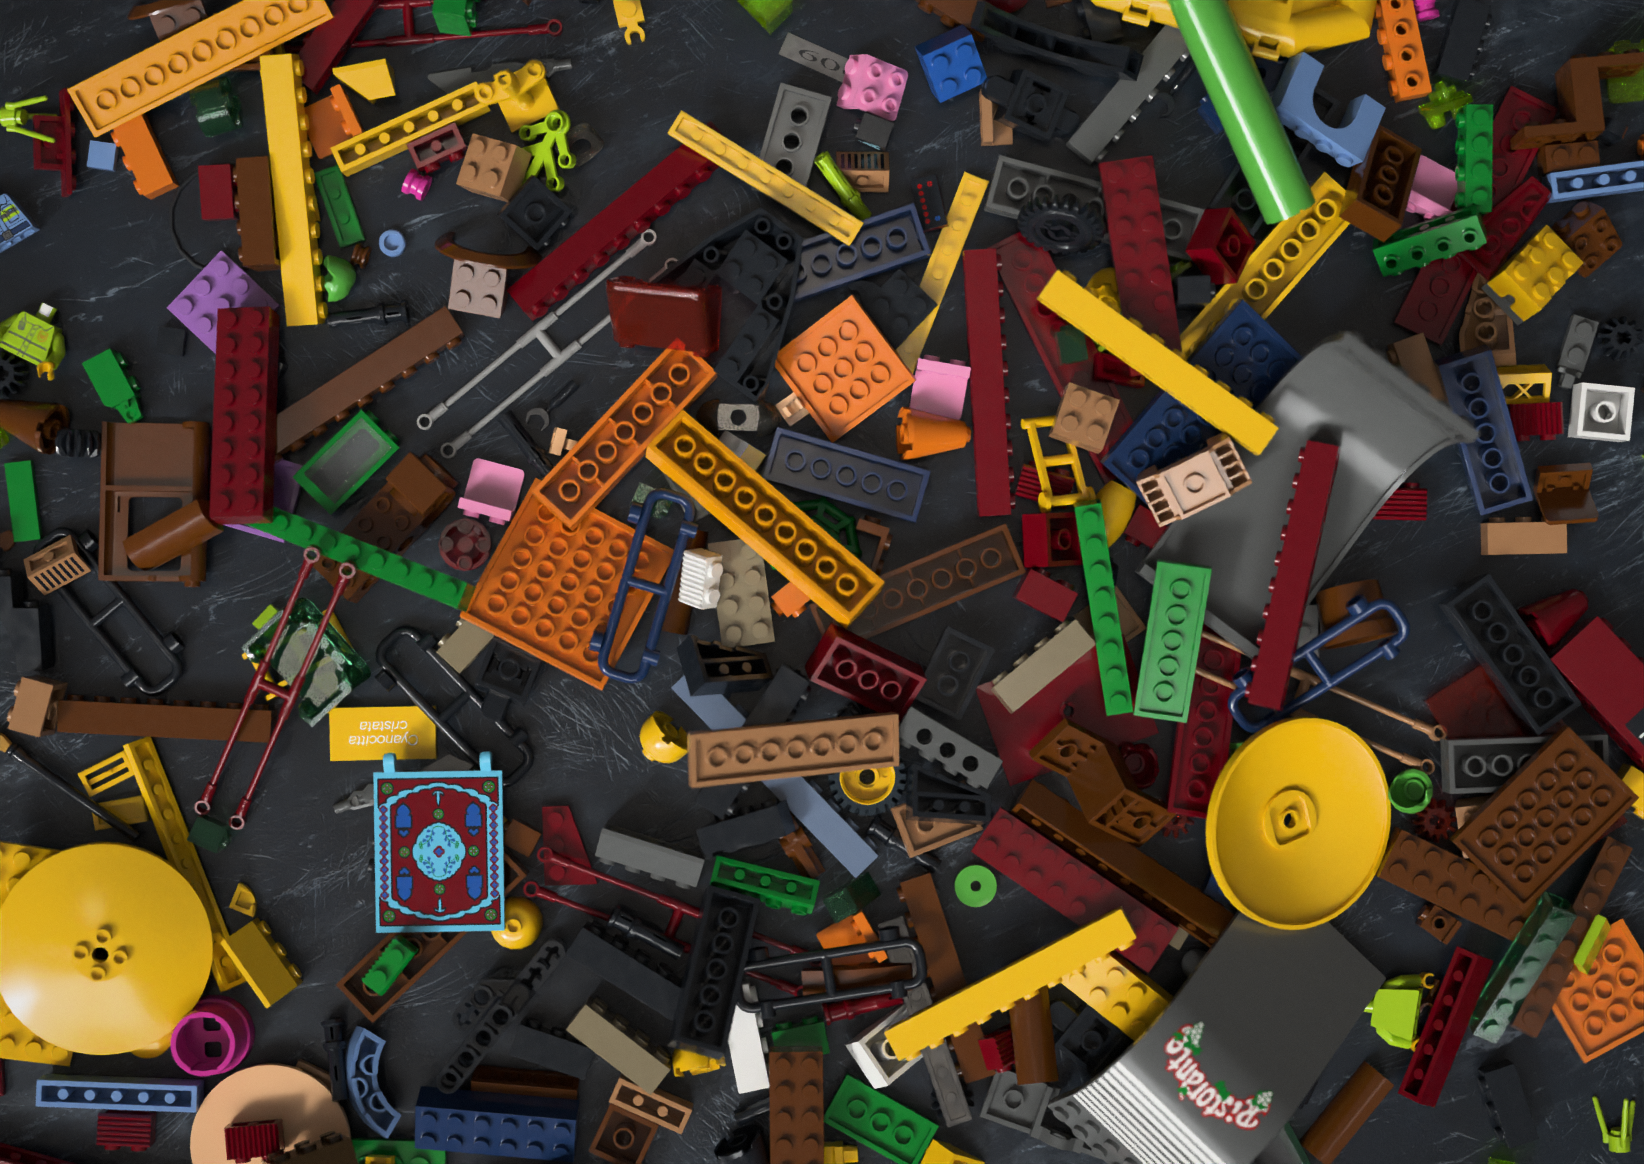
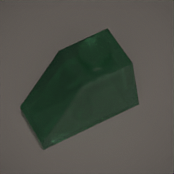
[822,871,881,924]

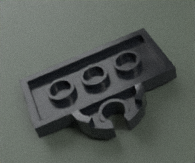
[837,268,938,350]

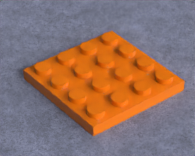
[775,295,917,443]
[1528,918,1644,1063]

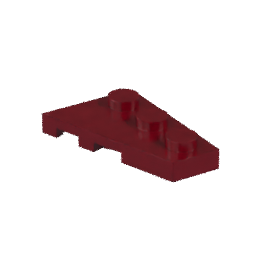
[542,805,598,886]

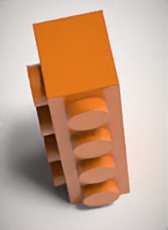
[1373,0,1432,103]

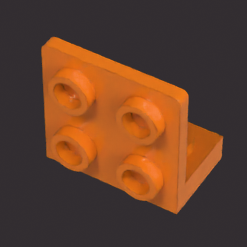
[304,84,365,159]
[816,908,888,966]

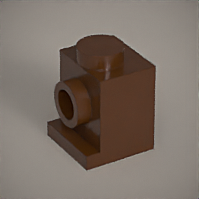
[1415,902,1462,945]

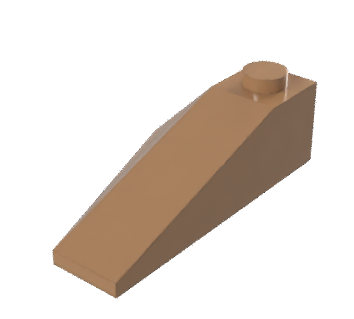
[1459,257,1517,367]

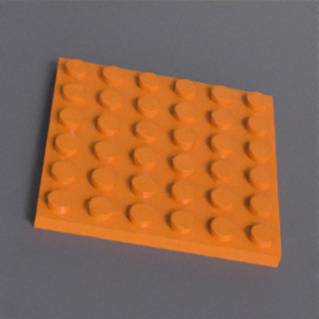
[460,478,674,691]

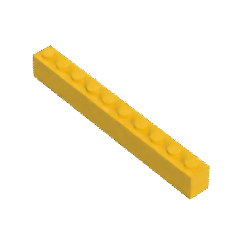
[260,54,328,326]
[1037,270,1279,455]
[884,906,1137,1061]

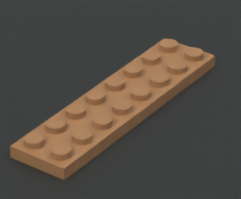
[687,712,899,788]

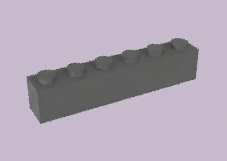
[1066,25,1190,166]

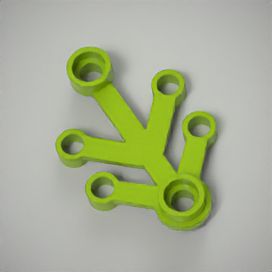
[519,110,576,192]

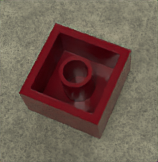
[1185,207,1256,285]
[1022,512,1083,568]
[1012,567,1078,622]

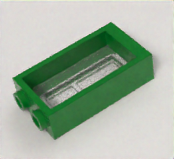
[292,410,399,515]

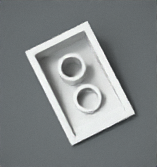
[845,1003,923,1089]

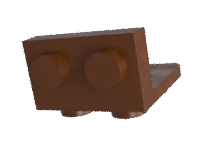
[1551,199,1622,278]
[1533,463,1599,525]
[855,515,893,576]

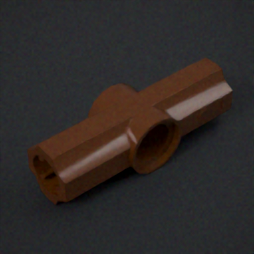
[778,811,825,879]

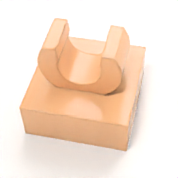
[775,392,810,427]
[548,427,578,456]

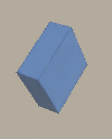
[87,140,119,172]

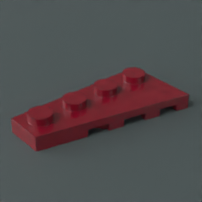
[1458,176,1551,282]

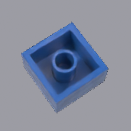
[915,25,987,103]

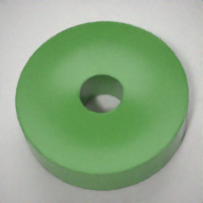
[954,864,997,907]

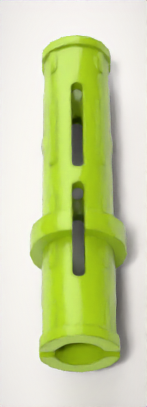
[814,151,872,221]

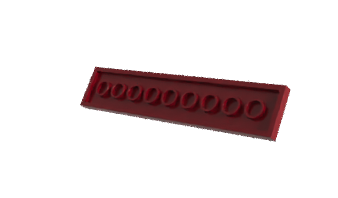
[1393,86,1558,346]
[987,232,1133,484]

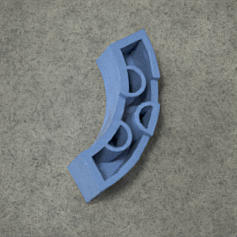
[345,1026,402,1138]

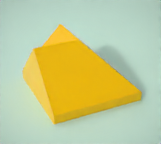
[333,59,395,105]

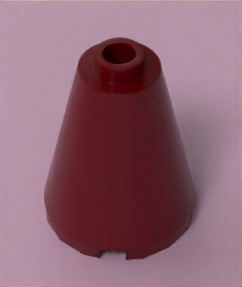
[1516,588,1589,654]

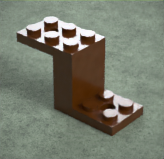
[1510,49,1644,150]
[1029,718,1176,848]

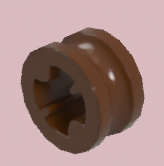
[350,242,372,269]

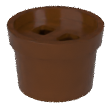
[1315,579,1399,650]

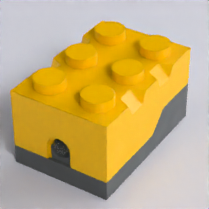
[1481,225,1584,326]

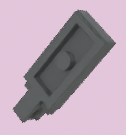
[1556,314,1599,390]

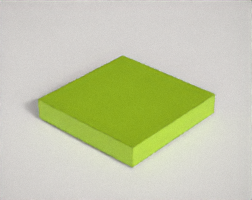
[1573,914,1611,975]

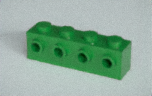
[1455,104,1493,215]
[1373,204,1487,277]
[710,856,820,915]

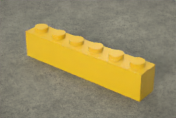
[331,82,491,177]

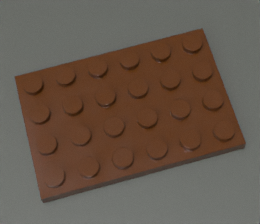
[1449,725,1639,911]

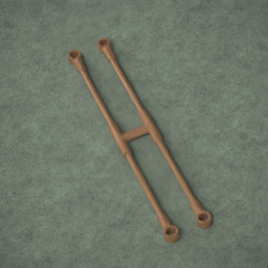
[1195,630,1447,775]

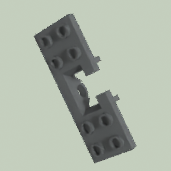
[979,1070,1103,1160]

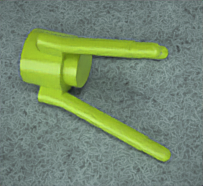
[0,95,58,143]
[1592,1096,1636,1153]

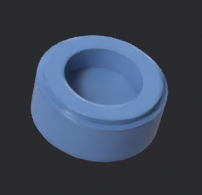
[379,230,407,257]

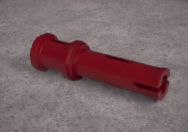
[822,993,903,1026]

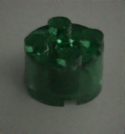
[189,76,244,138]

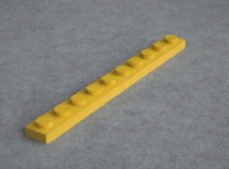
[123,737,247,992]

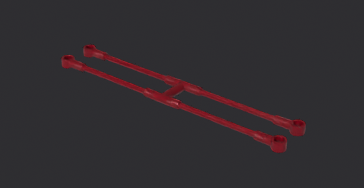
[284,0,563,54]
[194,544,357,830]
[523,845,822,996]

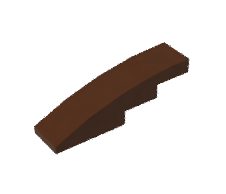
[801,963,913,995]

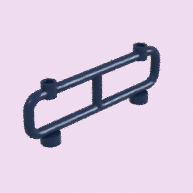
[589,488,699,684]
[1228,594,1410,733]

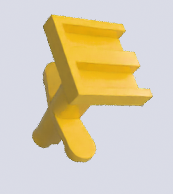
[475,60,560,133]

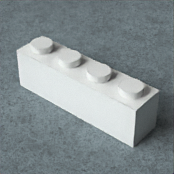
[728,980,769,1094]

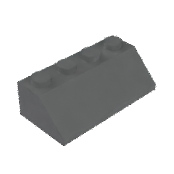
[595,823,705,889]

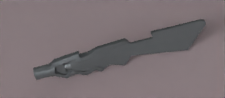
[428,58,573,94]
[333,754,473,814]

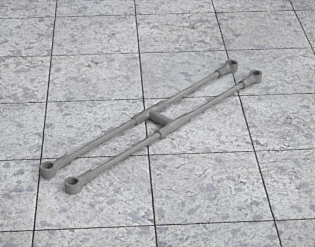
[417,229,678,459]

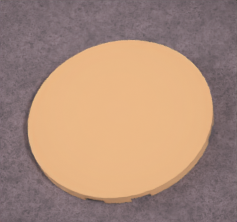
[190,1063,351,1164]

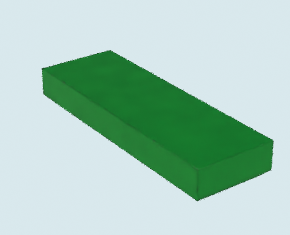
[314,165,366,249]
[4,460,43,542]

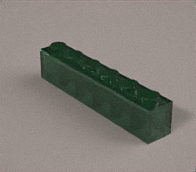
[1468,891,1578,1044]

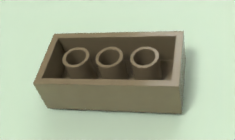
[708,539,775,648]
[991,619,1096,714]
[566,996,672,1095]

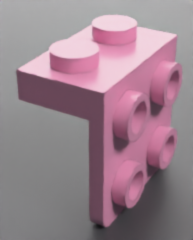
[836,54,908,121]
[1406,155,1457,221]
[909,355,971,420]
[457,458,525,525]

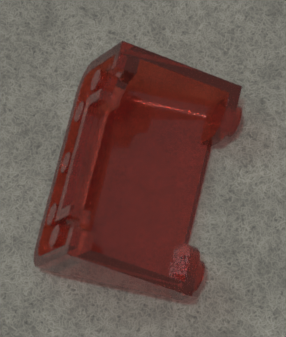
[606,275,722,357]

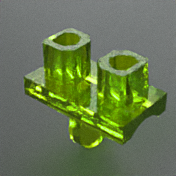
[1418,81,1473,129]

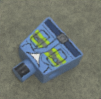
[0,193,40,253]

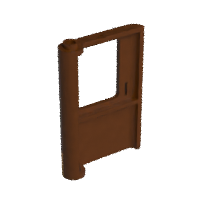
[98,421,209,587]

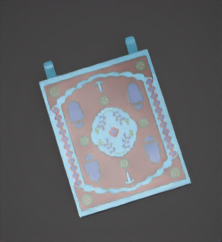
[373,751,505,933]

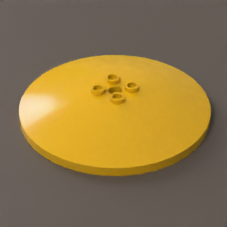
[1206,716,1391,930]
[0,842,214,1055]

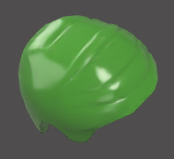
[323,255,356,302]
[1388,769,1433,814]

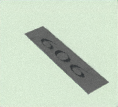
[779,32,849,82]

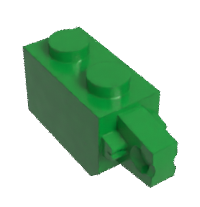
[82,348,144,424]

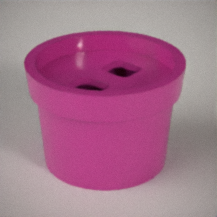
[170,995,255,1076]

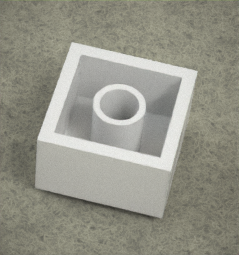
[1568,382,1635,442]

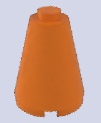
[896,407,971,460]

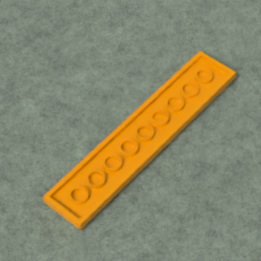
[67,0,334,138]

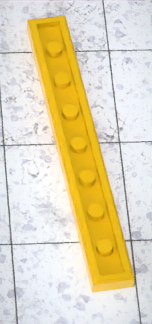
[668,110,864,247]
[895,172,989,374]

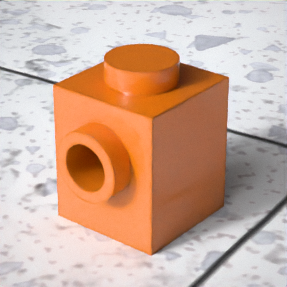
[770,581,810,618]

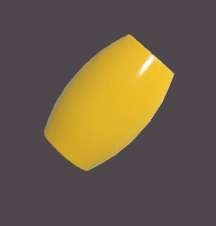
[1096,480,1137,548]

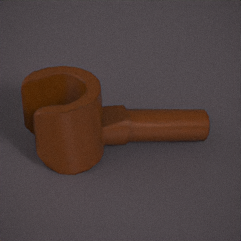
[1420,979,1441,1016]

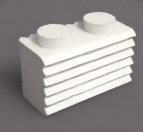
[678,548,723,610]

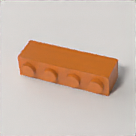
[111,113,179,200]

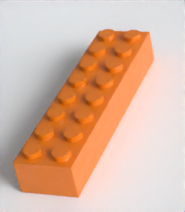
[532,337,717,531]

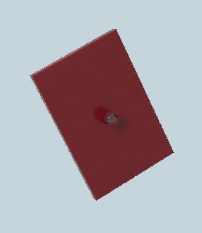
[976,634,1159,786]

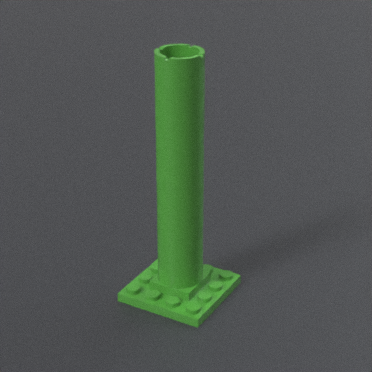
[1167,0,1316,224]

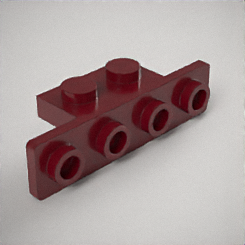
[33,88,76,197]

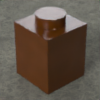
[503,817,543,857]

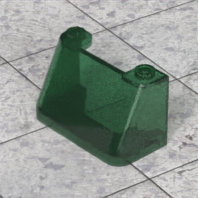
[241,597,371,727]

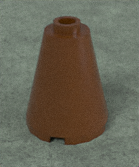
[0,399,70,455]

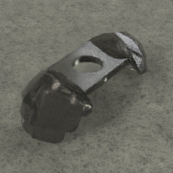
[696,398,781,437]

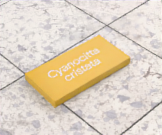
[329,706,437,761]

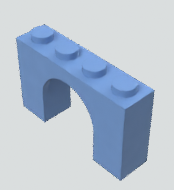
[1271,52,1386,167]

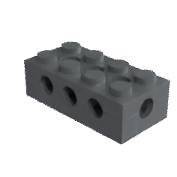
[751,83,832,192]
[899,705,1003,790]

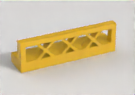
[1496,364,1552,404]

